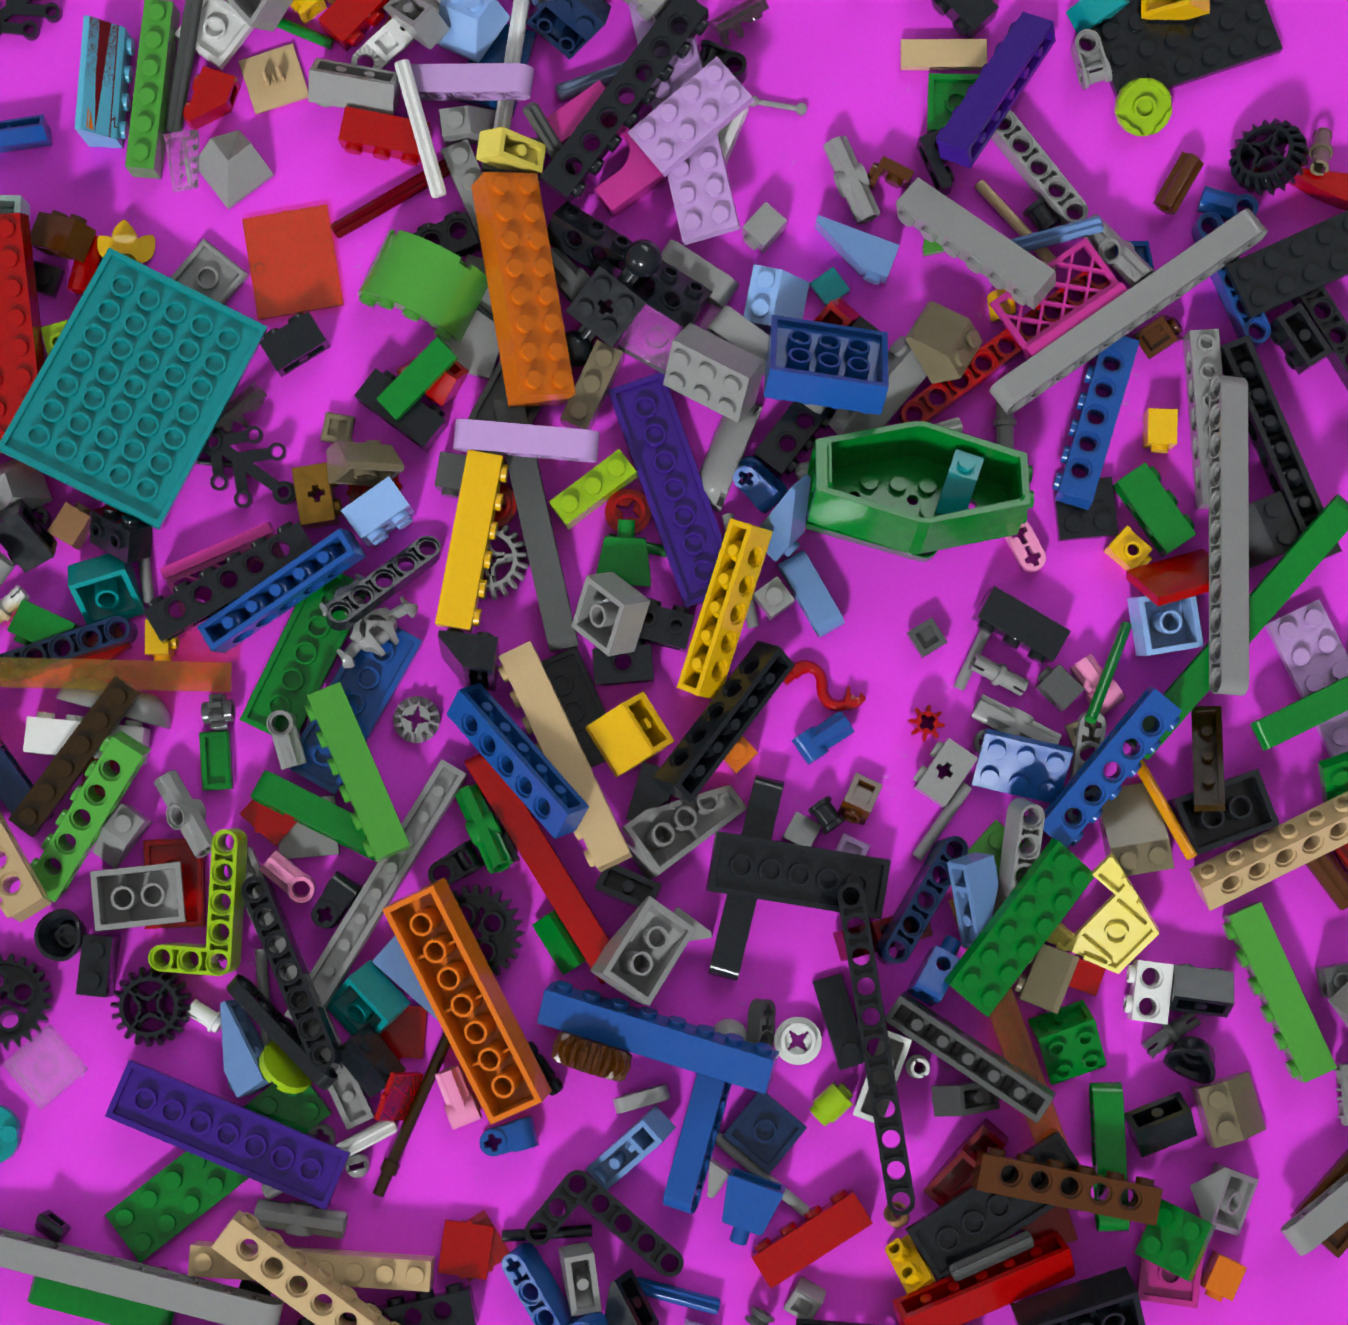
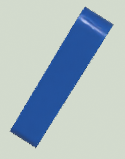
[1191,212,1271,349]
[663,1073,732,1214]

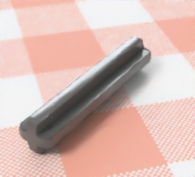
[523,102,577,174]
[949,1231,1034,1281]

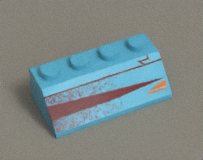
[75,15,135,148]

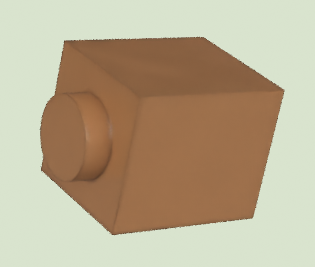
[47,502,91,550]

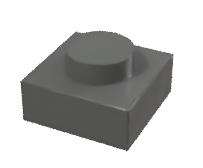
[906,617,947,658]

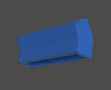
[0,114,52,153]

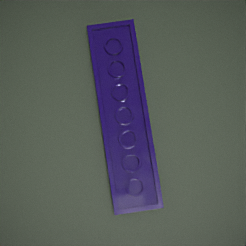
[608,371,723,608]
[105,1059,351,1210]

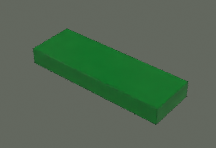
[376,337,459,420]

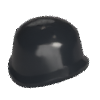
[34,909,87,961]
[1163,1036,1216,1084]

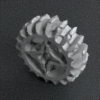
[480,521,529,600]

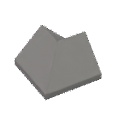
[194,130,274,210]
[0,459,53,511]
[1190,1162,1259,1236]

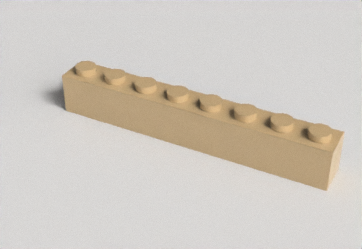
[497,641,633,872]
[188,1240,435,1292]

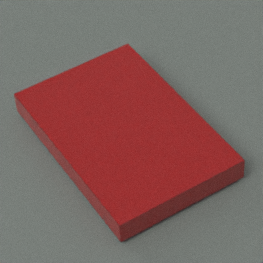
[1126,549,1209,607]
[143,838,206,929]

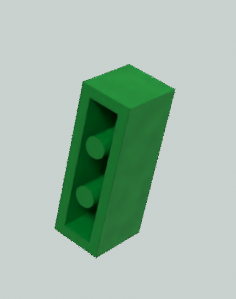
[1113,462,1196,558]

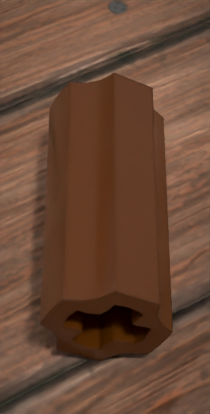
[1153,152,1204,215]
[1306,852,1348,910]

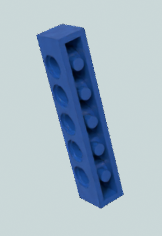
[1052,336,1140,510]
[197,528,367,653]
[447,683,589,839]
[1043,686,1182,848]

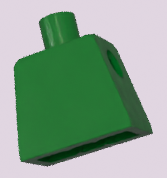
[596,519,652,587]

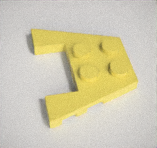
[1046,852,1159,974]

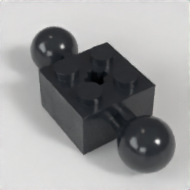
[565,239,662,367]

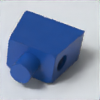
[905,935,962,1007]
[722,1167,786,1245]

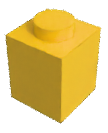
[1142,408,1178,453]

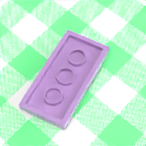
[628,57,754,177]

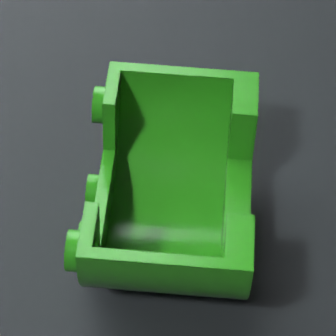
[358,229,488,342]

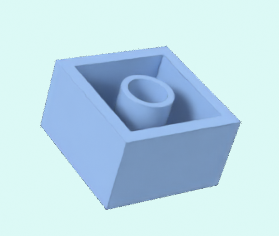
[341,476,416,547]
[1127,595,1204,656]

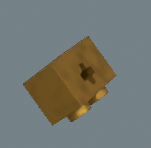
[291,462,343,530]

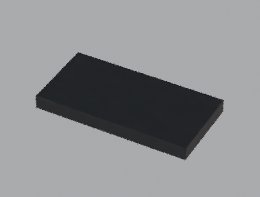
[541,646,606,768]

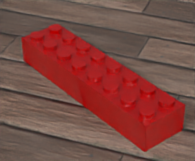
[0,212,45,453]

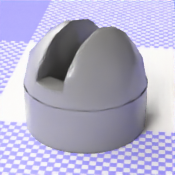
[345,1153,370,1178]

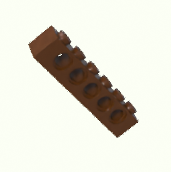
[972,1147,1163,1226]

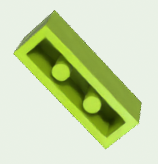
[549,449,638,530]

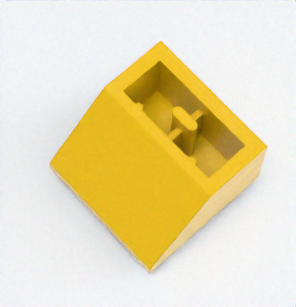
[585,691,675,778]

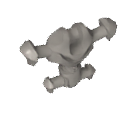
[319,574,418,669]

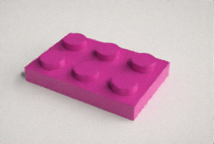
[1136,1213,1203,1308]

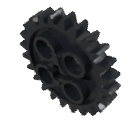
[452,884,525,976]
[0,953,53,1051]

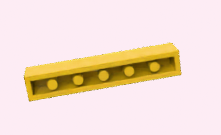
[435,450,509,633]

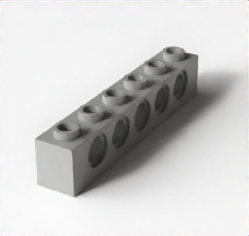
[1183,329,1223,510]

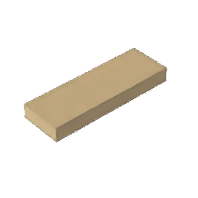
[900,39,987,70]

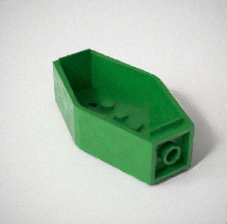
[807,421,1034,554]

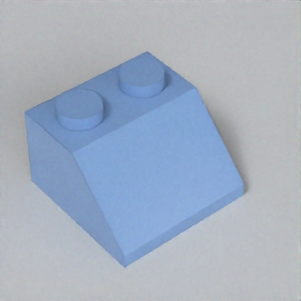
[438,0,511,63]
[744,264,810,334]

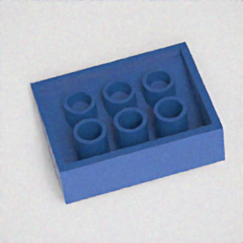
[764,315,889,415]

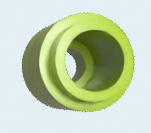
[809,1082,854,1126]

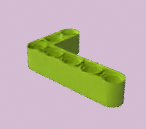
[148,828,248,976]

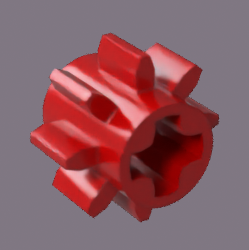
[907,705,945,742]

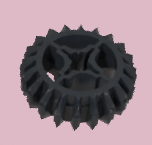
[1228,118,1309,196]
[111,967,192,1047]

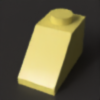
[476,127,546,174]

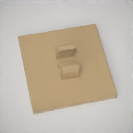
[238,43,308,115]

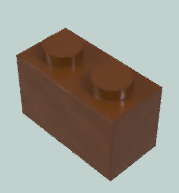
[31,210,96,263]

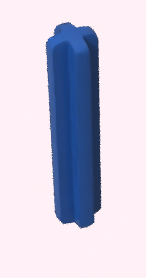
[636,1277,721,1314]

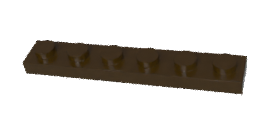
[8,676,141,837]

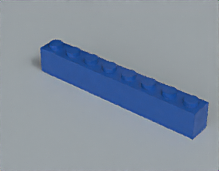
[537,981,780,1094]

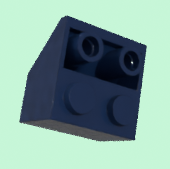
[526,0,612,59]

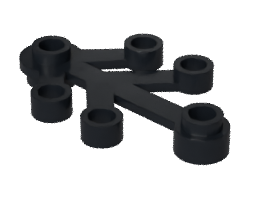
[0,0,62,41]
[203,426,296,508]

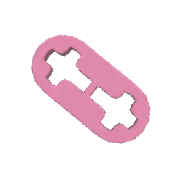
[1005,522,1046,573]

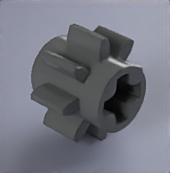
[201,693,236,730]

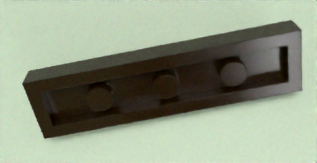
[1191,706,1225,812]

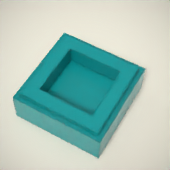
[809,267,850,307]

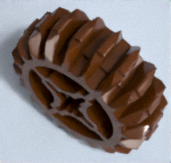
[551,1031,632,1082]

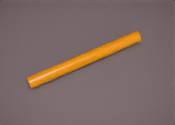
[1137,759,1197,860]

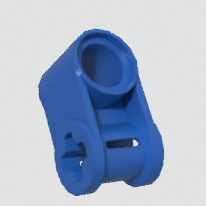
[733,456,788,513]
[479,1116,539,1156]

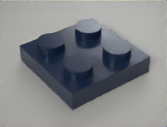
[723,1092,807,1174]

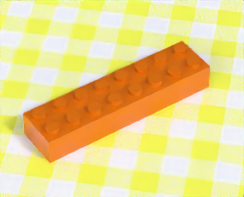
[471,172,576,407]
[382,877,552,1125]

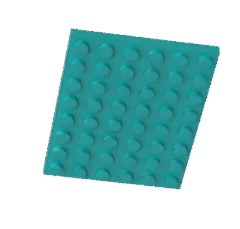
[0,248,268,530]

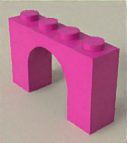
[547,80,668,219]

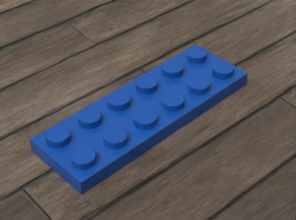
[288,627,423,795]

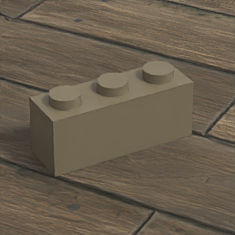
[560,340,624,430]

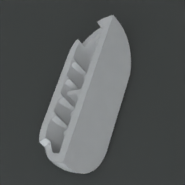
[699,403,763,512]
[56,677,171,729]

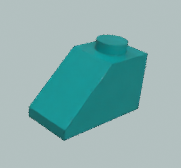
[934,449,984,516]

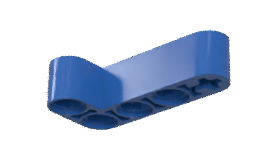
[501,1242,608,1325]

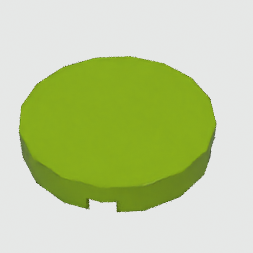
[1114,78,1173,136]
[259,1040,313,1094]

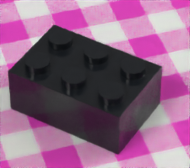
[1168,769,1280,855]

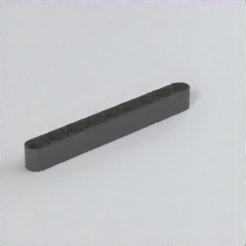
[493,396,579,652]

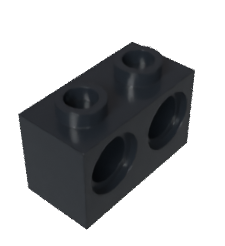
[412,211,481,258]

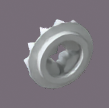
[774,1017,822,1065]

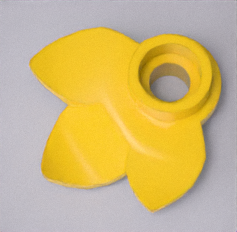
[97,220,155,264]

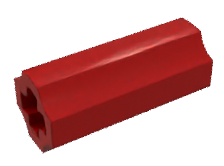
[67,235,103,295]

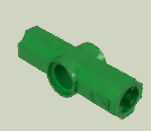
[455,784,514,874]

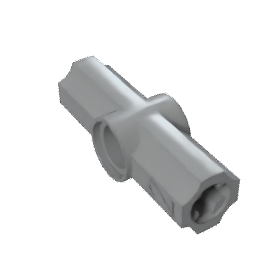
[823,135,880,225]
[1083,214,1154,287]
[970,694,1062,744]
[154,770,213,859]
[254,1199,348,1239]

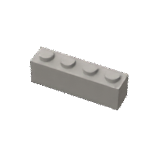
[828,336,927,435]

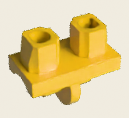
[885,1234,936,1294]

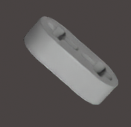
[612,1083,671,1114]

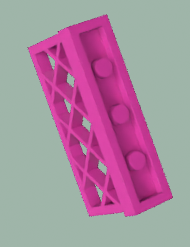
[990,238,1128,360]
[160,522,285,633]

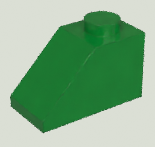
[7,599,82,646]

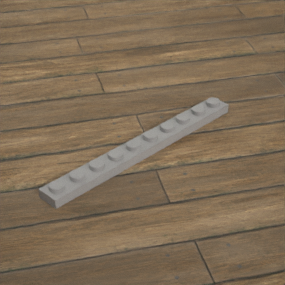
[284,759,468,1031]
[226,847,375,1130]

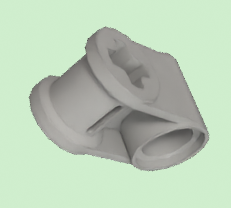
[1070,29,1112,90]

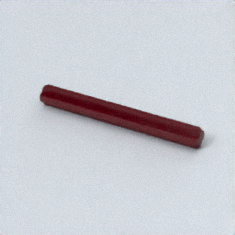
[330,159,450,238]

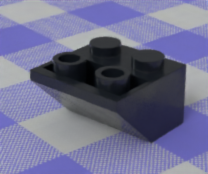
[438,628,500,691]

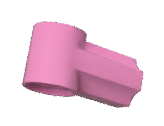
[1069,654,1126,715]
[259,850,316,903]
[435,1065,482,1130]

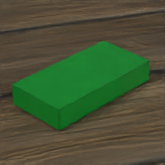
[199,730,234,791]
[532,910,586,975]

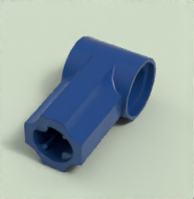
[1197,186,1259,220]
[791,711,855,765]

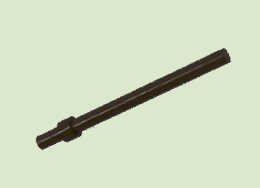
[372,1032,450,1197]

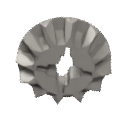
[393,696,440,743]

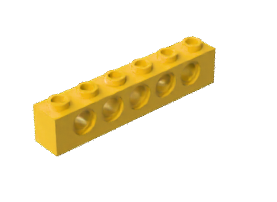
[676,518,773,699]

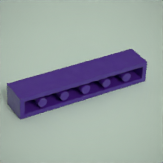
[936,12,1056,168]

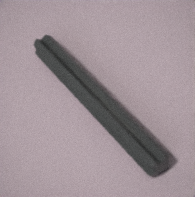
[165,0,203,134]

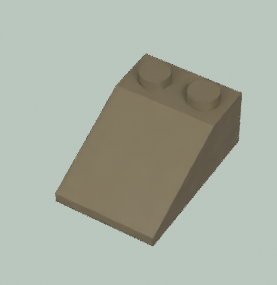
[1097,783,1175,876]

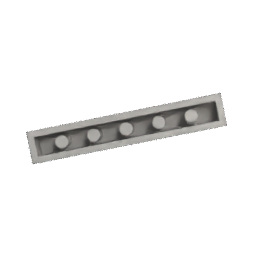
[896,177,1056,310]

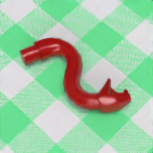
[783,660,866,712]

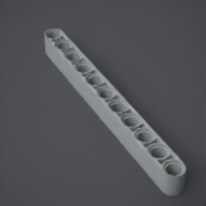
[989,208,1268,415]
[1209,375,1249,696]
[0,1227,284,1325]

